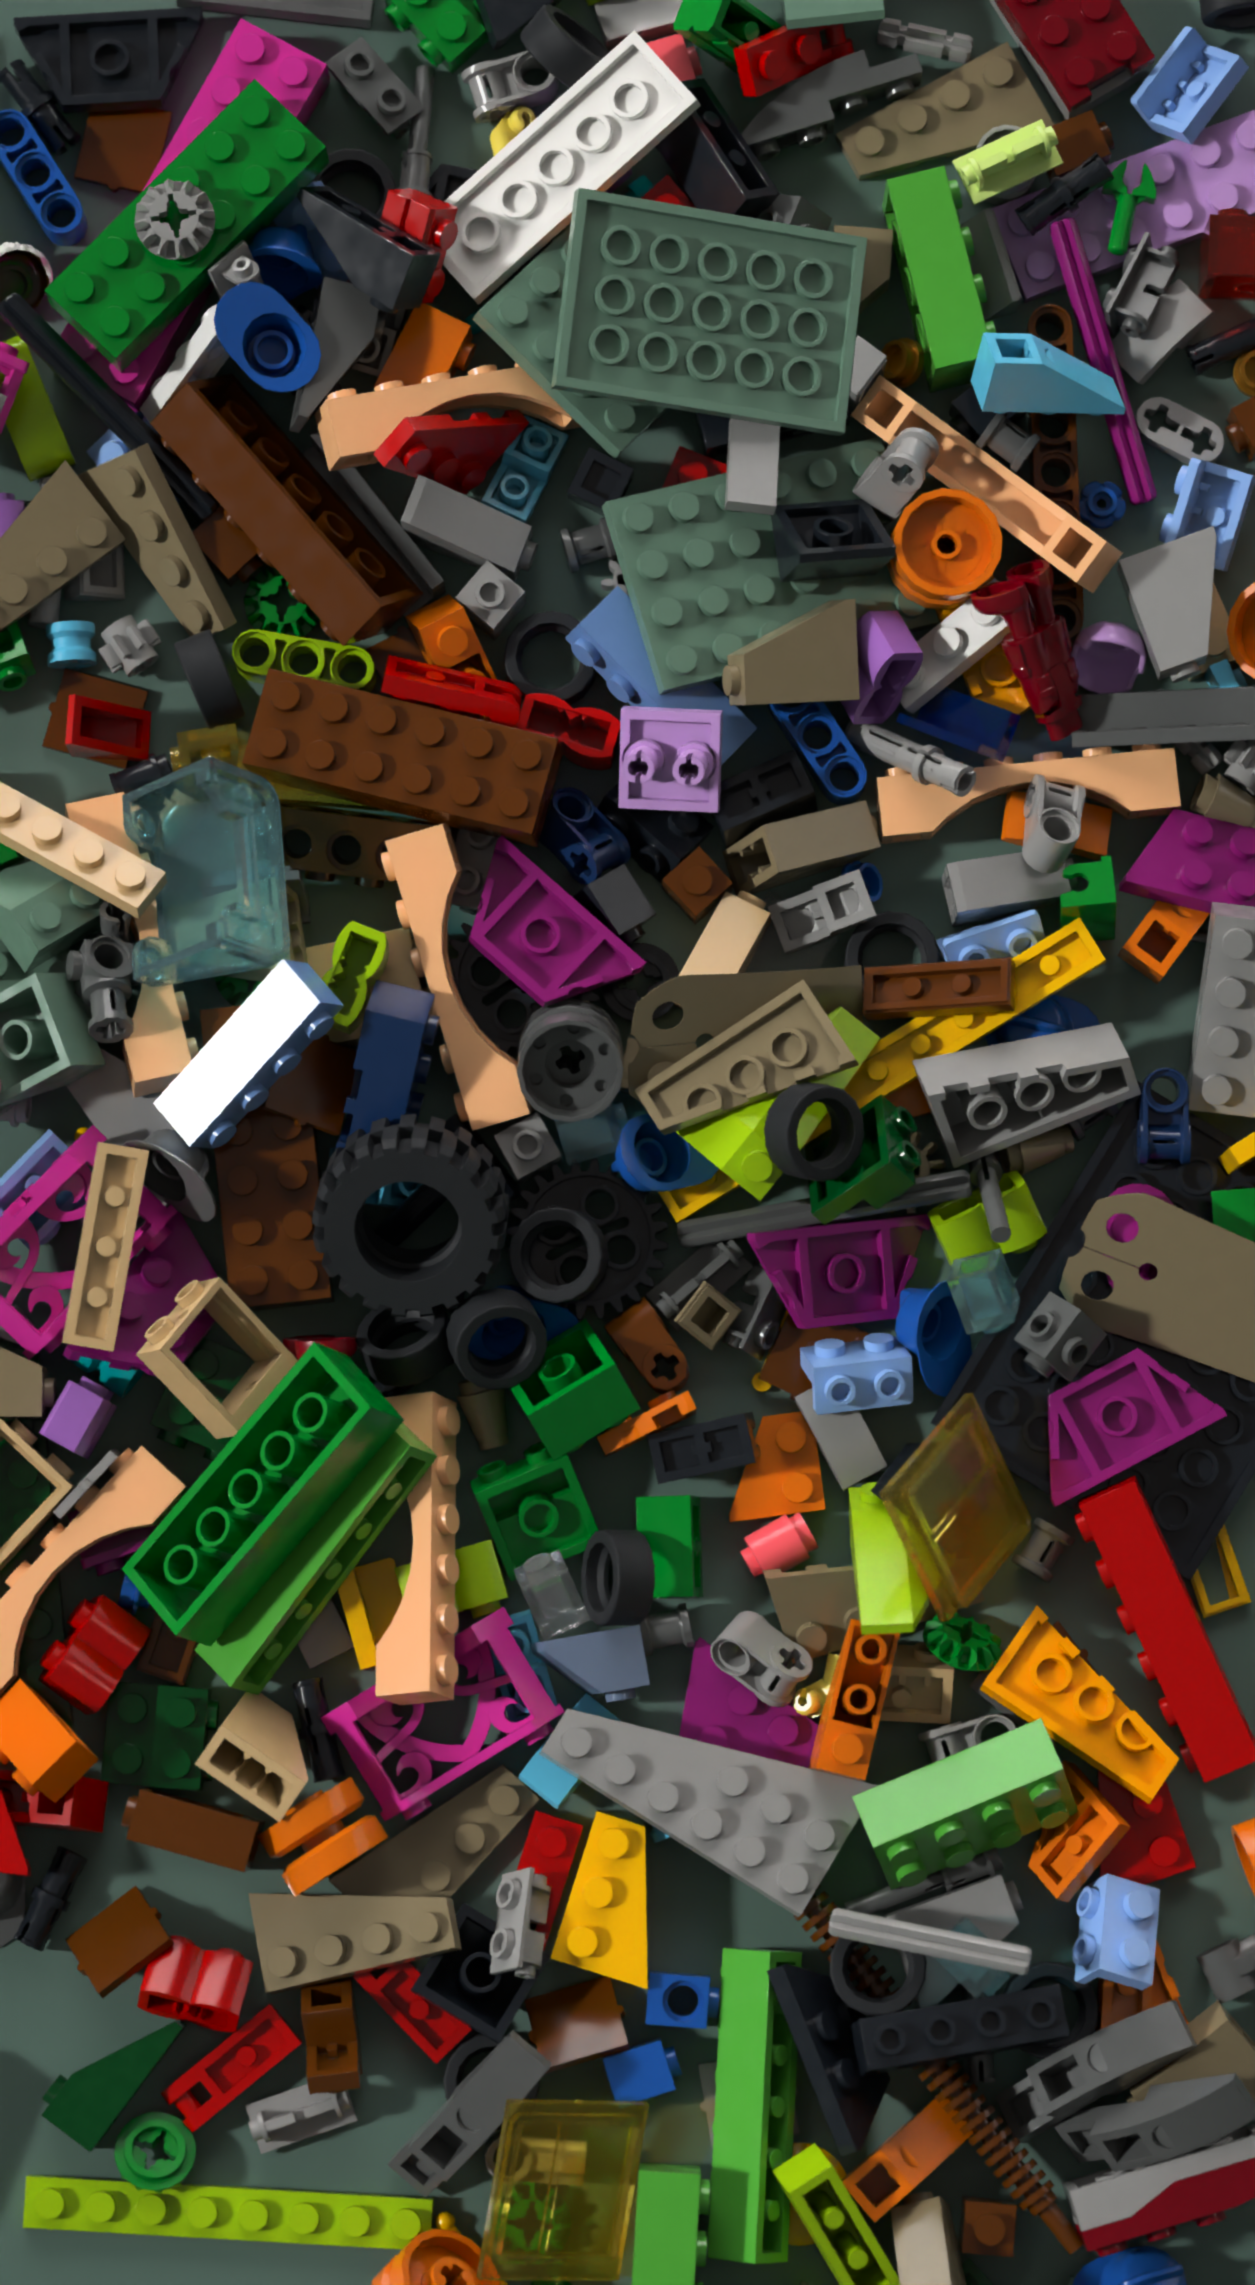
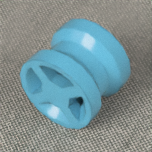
[45,620,97,669]

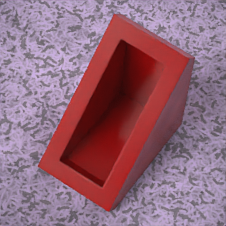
[65,694,152,761]

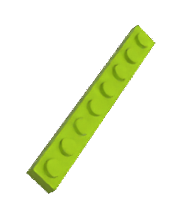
[23,2174,434,2250]

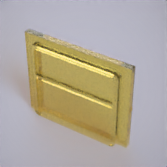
[879,1393,1032,1622]
[476,2099,649,2281]

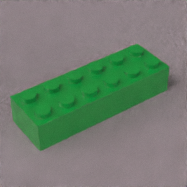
[44,79,329,373]
[122,1342,404,1647]

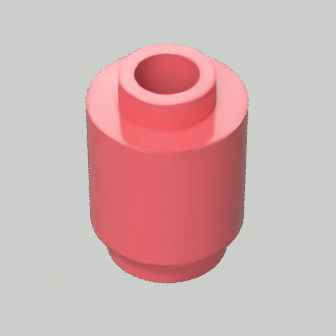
[740,1512,818,1578]

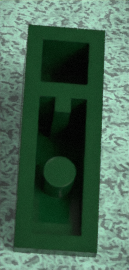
[41,2019,187,2152]

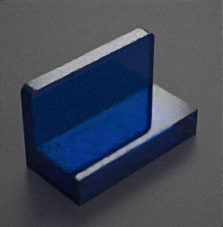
[896,687,1021,762]

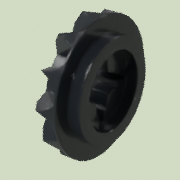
[601,943,679,1021]

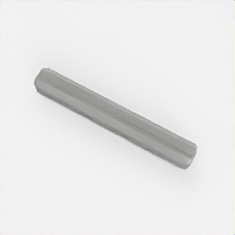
[829,1908,1032,1975]

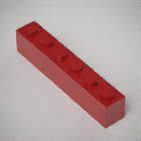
[1074,1475,1255,1783]

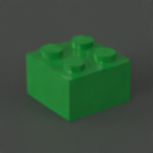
[510,1319,641,1460]

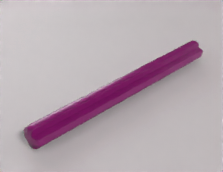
[1049,218,1157,505]

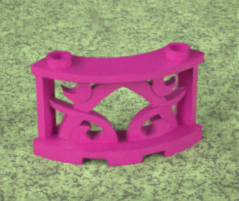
[0,1125,177,1360]
[320,1606,565,1821]

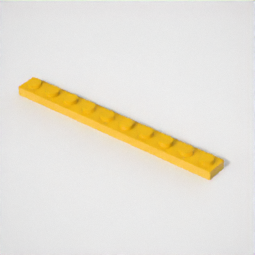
[658,917,1107,1223]

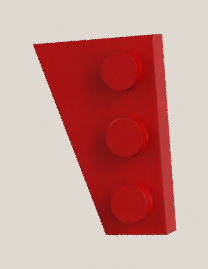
[373,410,529,494]

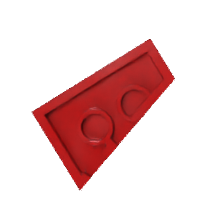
[1097,1769,1196,1885]

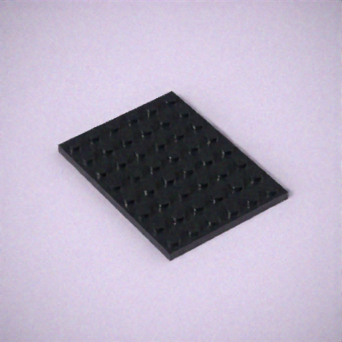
[930,1081,1255,1581]

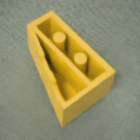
[551,1810,648,1989]

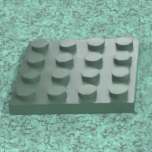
[472,226,668,459]

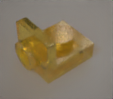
[170,723,242,788]

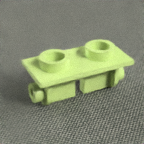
[952,119,1063,205]

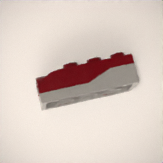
[989,0,1155,120]
[1062,2124,1255,2257]

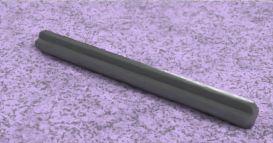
[677,1170,972,1249]

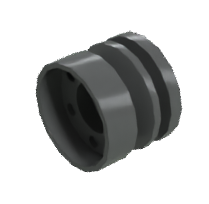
[517,998,624,1122]

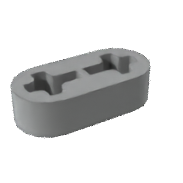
[1135,397,1224,465]

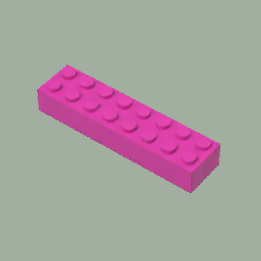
[60,18,330,412]

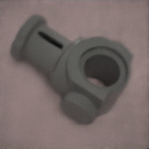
[66,935,142,1043]

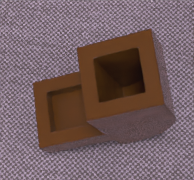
[301,1978,363,2094]

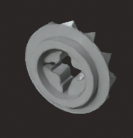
[134,179,215,260]

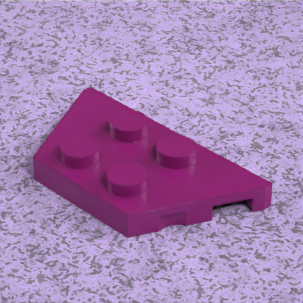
[1119,808,1255,913]
[468,835,646,1008]
[63,1211,218,1376]
[747,1213,931,1329]
[1047,1348,1227,1507]
[679,1637,818,1768]

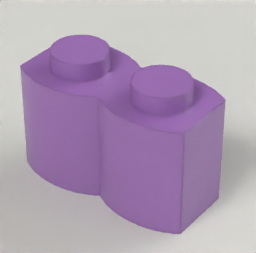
[840,611,923,724]
[39,1376,118,1459]

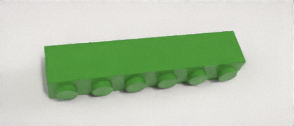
[195,1422,437,1695]
[707,1948,802,2264]

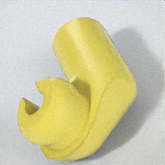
[490,106,536,156]
[793,1653,839,1718]

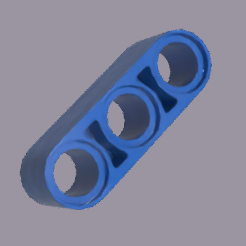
[0,109,87,246]
[768,702,867,805]

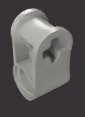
[461,50,559,123]
[852,427,939,521]
[1022,774,1086,873]
[710,1611,813,1707]
[917,1713,1016,1763]

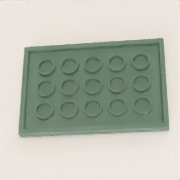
[551,188,867,436]
[602,437,939,695]

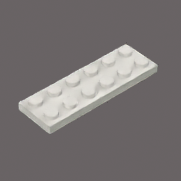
[443,30,701,305]

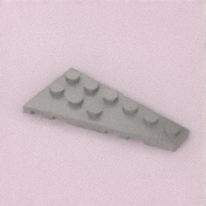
[539,1708,878,1917]

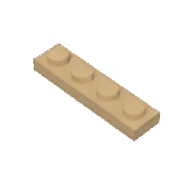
[0,782,167,919]
[62,1142,149,1352]

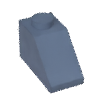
[530,1625,650,1703]

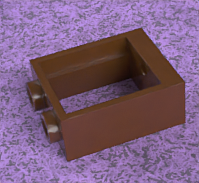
[121,1788,265,1873]

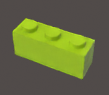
[772,2143,900,2285]

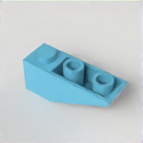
[970,332,1126,416]

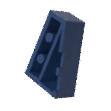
[335,980,440,1150]

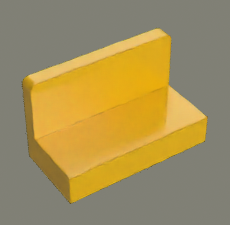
[338,1558,403,1670]

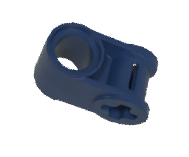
[539,787,631,885]
[1137,1067,1191,1165]

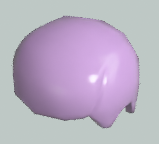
[1071,621,1148,693]

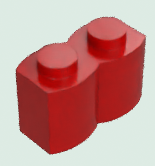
[516,693,620,770]
[38,1595,151,1715]
[137,1935,254,2032]

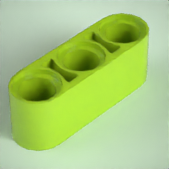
[0,336,76,483]
[232,629,376,693]

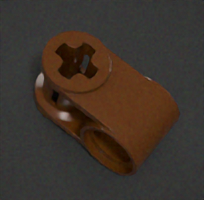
[603,1297,690,1394]

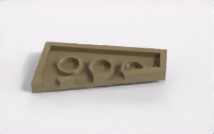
[835,42,1055,181]
[763,1549,985,1664]
[328,1764,540,1898]
[248,1893,462,1995]

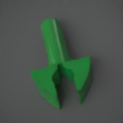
[1101,160,1156,256]

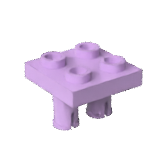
[618,706,723,813]

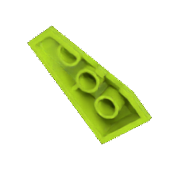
[675,1006,880,1201]
[848,1482,954,1635]

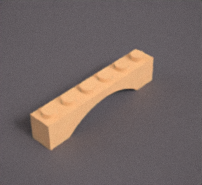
[315,363,581,471]
[851,375,1123,593]
[875,744,1181,844]
[65,792,199,1098]
[381,823,535,1131]
[376,1391,460,1705]
[0,1446,189,1696]

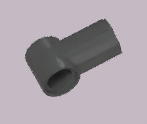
[1196,1933,1255,2003]

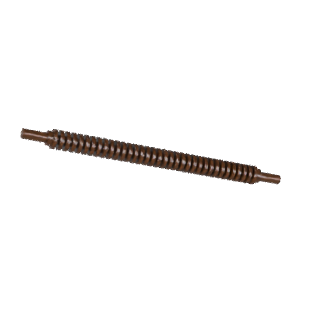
[794,1884,1084,2255]

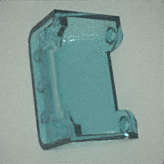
[122,756,290,987]

